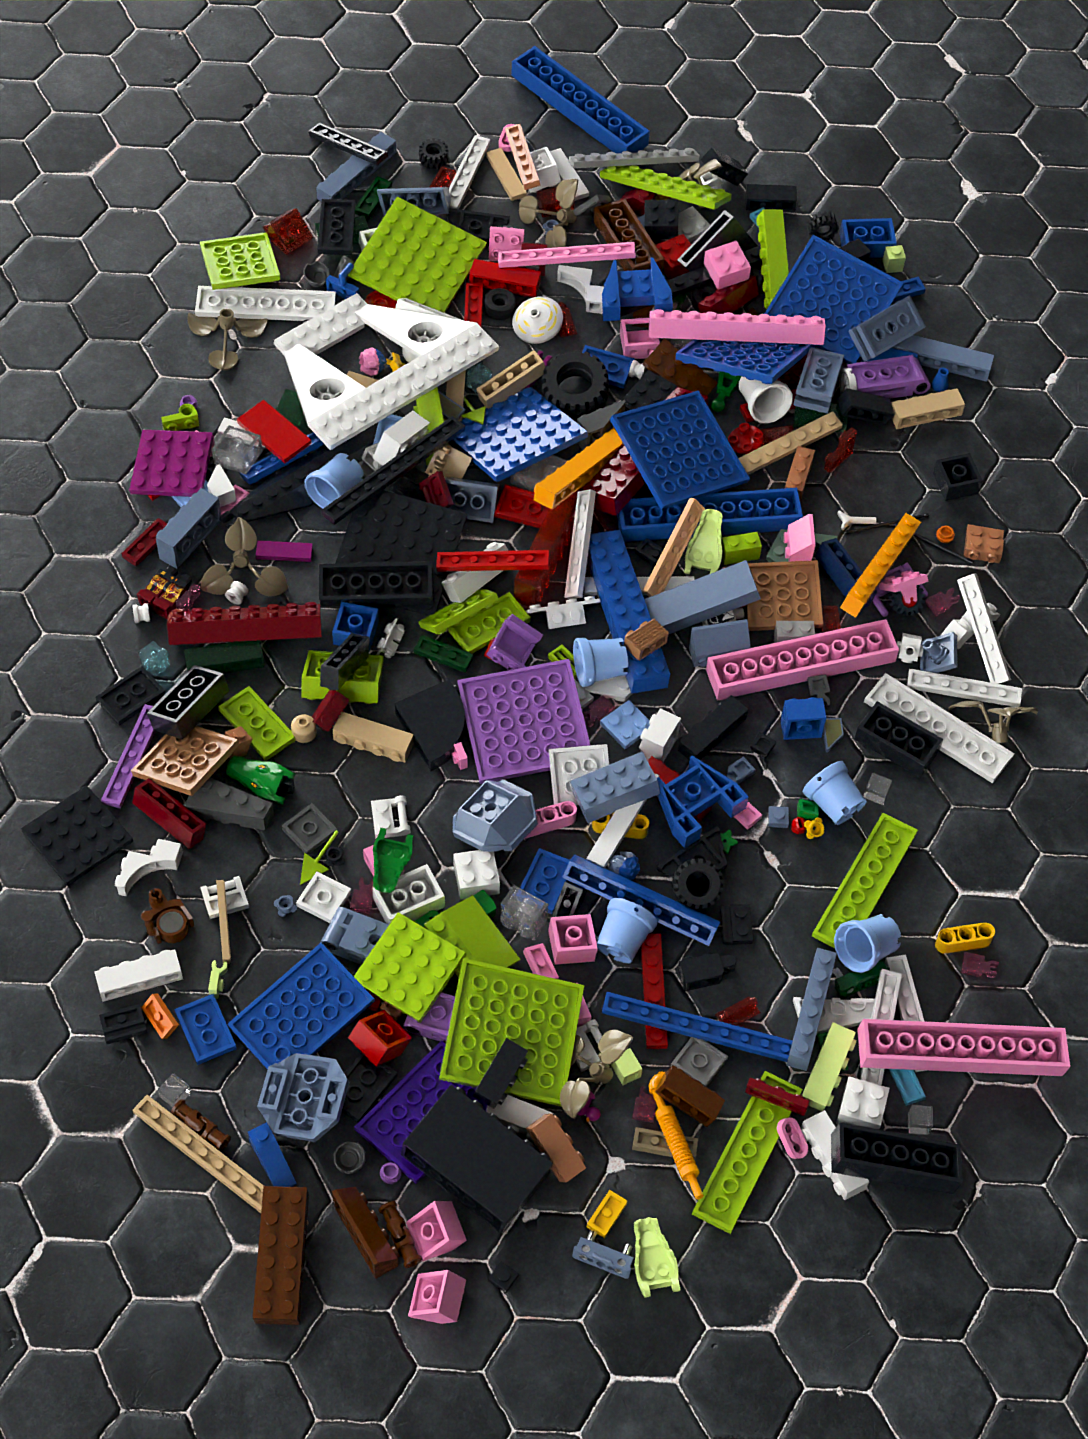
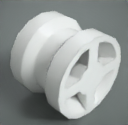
[629,360,647,379]
[225,581,248,605]
[133,603,150,623]

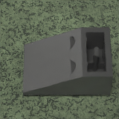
[577,400,626,451]

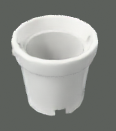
[739,376,793,424]

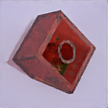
[263,208,313,255]

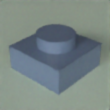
[768,806,789,828]

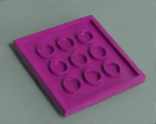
[129,429,214,497]

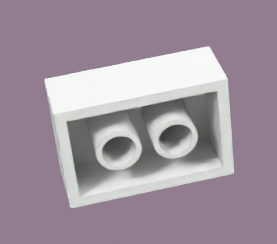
[373,411,430,466]
[372,864,445,924]

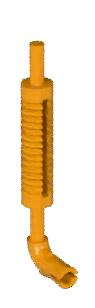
[648,1071,704,1200]

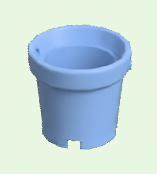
[305,453,364,509]
[573,638,628,688]
[802,761,867,825]
[597,898,657,964]
[834,914,901,973]

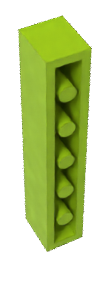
[756,209,789,309]

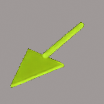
[461,396,486,425]
[300,830,339,885]

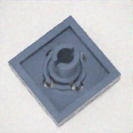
[920,632,957,673]

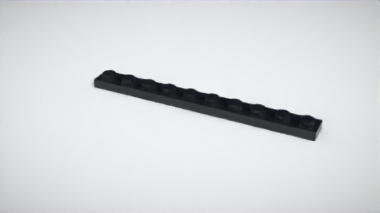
[620,246,762,317]
[321,416,465,525]

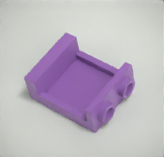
[486,614,543,671]

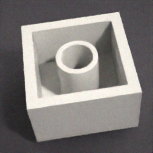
[639,708,681,762]
[453,850,500,900]
[836,1076,890,1130]

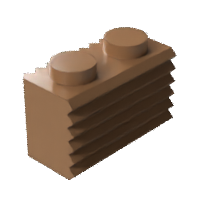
[624,619,669,661]

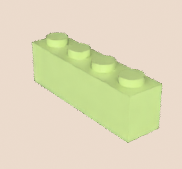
[802,1022,857,1111]

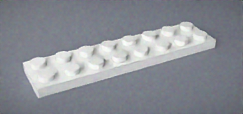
[195,286,336,321]
[864,673,1014,783]

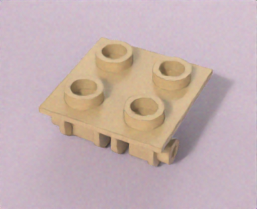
[425,444,472,479]

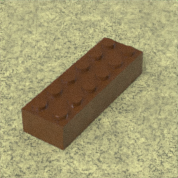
[594,199,664,275]
[253,1186,309,1325]

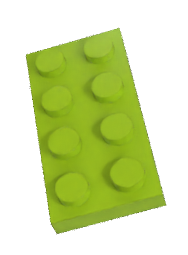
[418,588,499,634]
[447,592,530,654]
[218,686,296,761]

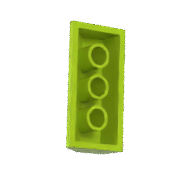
[413,387,448,465]

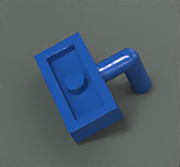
[326,263,360,299]

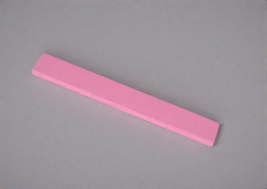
[498,242,636,268]

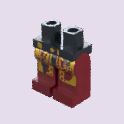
[137,565,192,619]

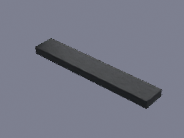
[308,123,389,165]

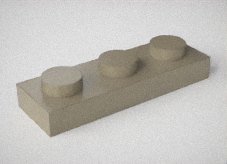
[632,1127,698,1160]

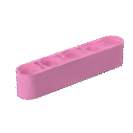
[524,801,577,839]

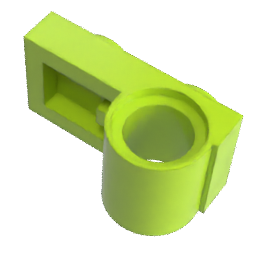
[161,404,199,431]

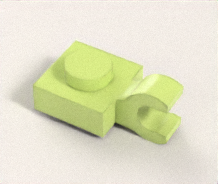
[208,960,228,999]

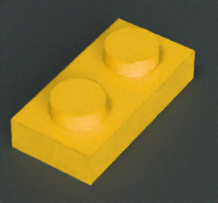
[586,1190,628,1238]

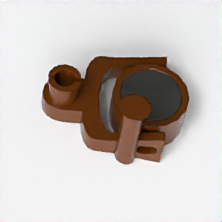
[141,888,194,944]

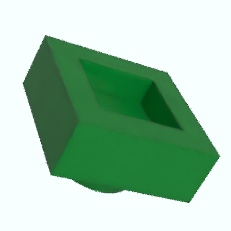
[797,799,819,820]

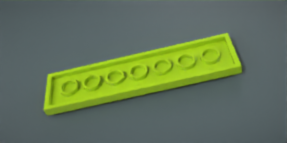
[600,165,732,210]
[812,813,918,948]
[692,1071,803,1234]

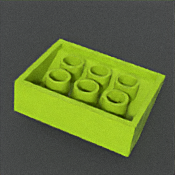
[301,650,384,704]
[424,895,521,978]

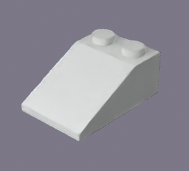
[528,147,561,193]

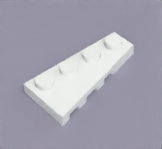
[793,997,875,1035]

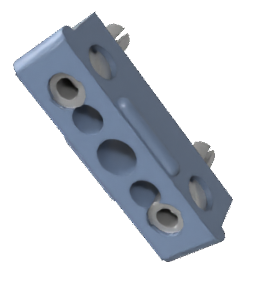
[572,1230,634,1279]

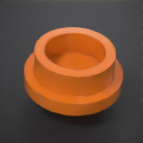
[936,526,955,543]

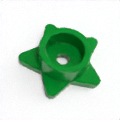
[720,830,738,854]

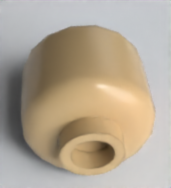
[291,714,317,743]

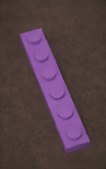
[101,704,155,809]

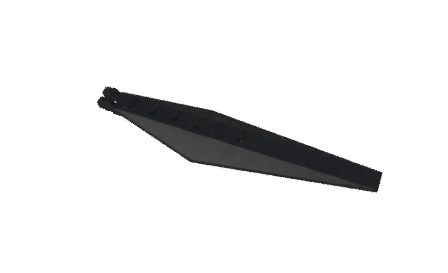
[219,410,406,529]

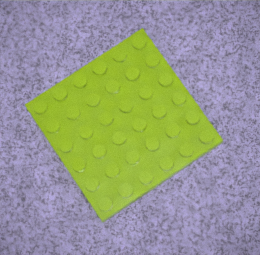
[348,197,487,313]
[439,958,584,1107]

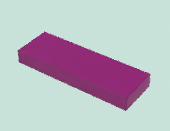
[256,541,313,562]

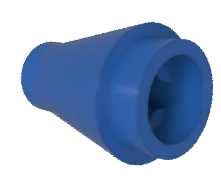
[931,367,949,392]

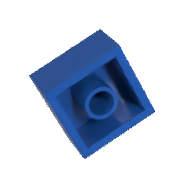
[332,602,379,652]
[780,697,826,740]

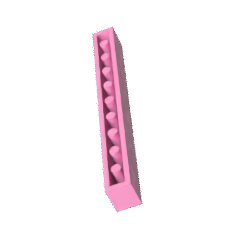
[649,309,826,345]

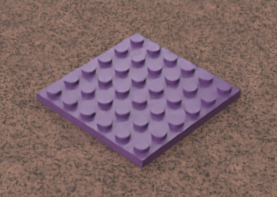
[457,659,591,784]

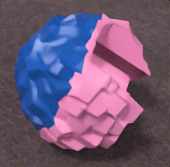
[359,347,387,377]

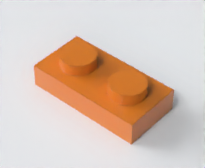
[141,994,179,1039]

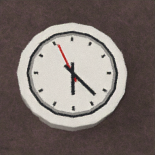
[839,368,857,394]

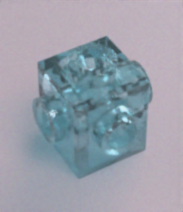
[466,363,492,394]
[139,641,170,676]

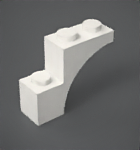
[557,265,604,314]
[940,603,1000,649]
[115,839,183,896]

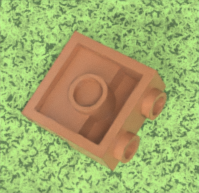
[963,524,1004,563]

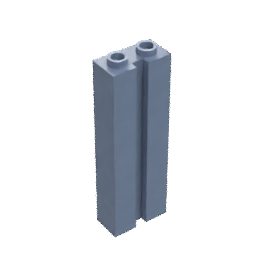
[644,560,761,634]

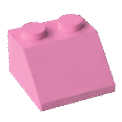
[784,514,815,562]
[406,1201,467,1261]
[408,1270,466,1324]

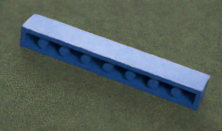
[562,855,720,946]

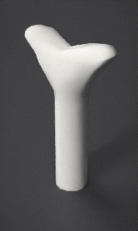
[838,511,876,530]

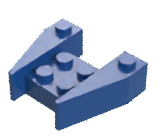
[602,258,673,321]
[657,756,749,849]

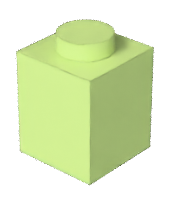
[883,245,906,273]
[611,1048,642,1085]

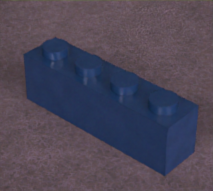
[814,538,877,608]

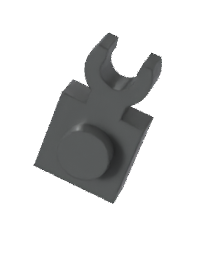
[807,674,830,708]

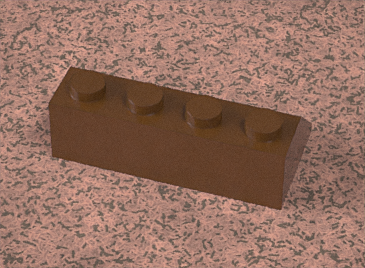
[332,1187,400,1279]

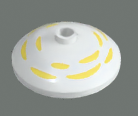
[512,296,563,344]

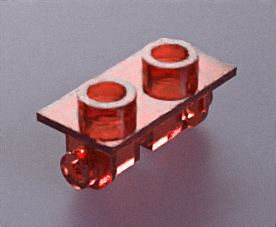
[558,302,577,337]
[715,996,761,1026]

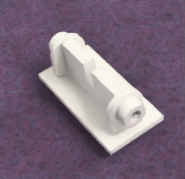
[376,618,405,658]

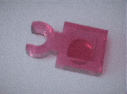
[175,584,201,611]
[925,588,960,616]
[583,695,616,727]
[350,877,373,914]
[961,952,998,978]
[632,1086,656,1123]

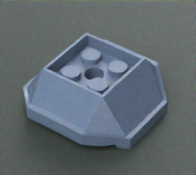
[453,779,538,852]
[257,1053,349,1142]

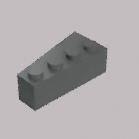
[183,778,274,830]

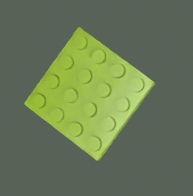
[200,232,280,290]
[354,912,466,1023]

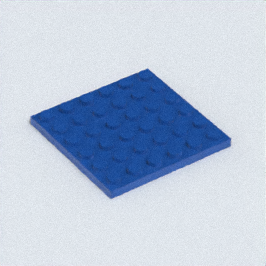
[764,235,903,364]
[676,339,816,384]
[450,387,588,482]
[610,391,750,509]

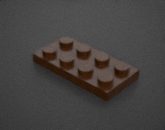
[642,338,718,396]

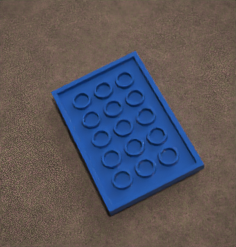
[227,943,375,1070]

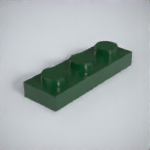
[355,176,392,219]
[414,635,473,673]

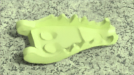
[684,509,723,574]
[634,1217,681,1298]

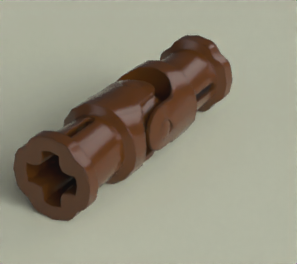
[171,1099,231,1152]
[378,1201,422,1268]

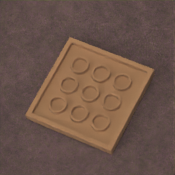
[746,560,823,631]
[131,726,240,796]

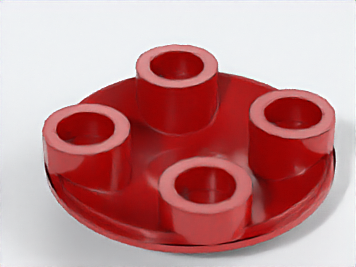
[728,423,764,454]

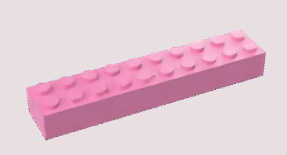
[706,619,899,701]
[857,1019,1070,1076]

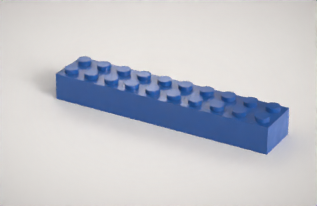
[511,46,650,154]
[617,488,803,542]
[587,530,670,694]

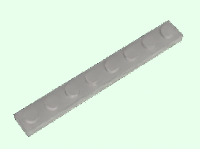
[569,148,700,168]

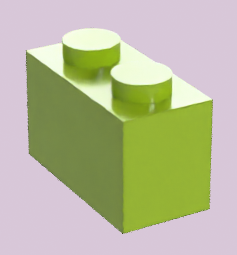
[721,532,762,565]

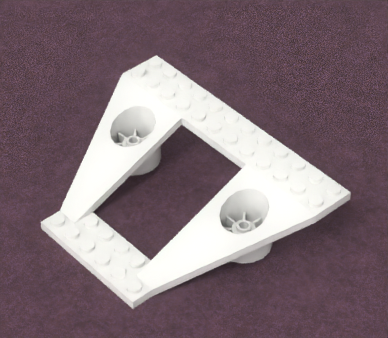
[274,293,499,450]

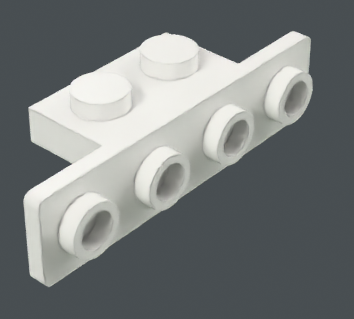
[526,596,601,629]

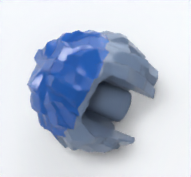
[608,851,640,880]

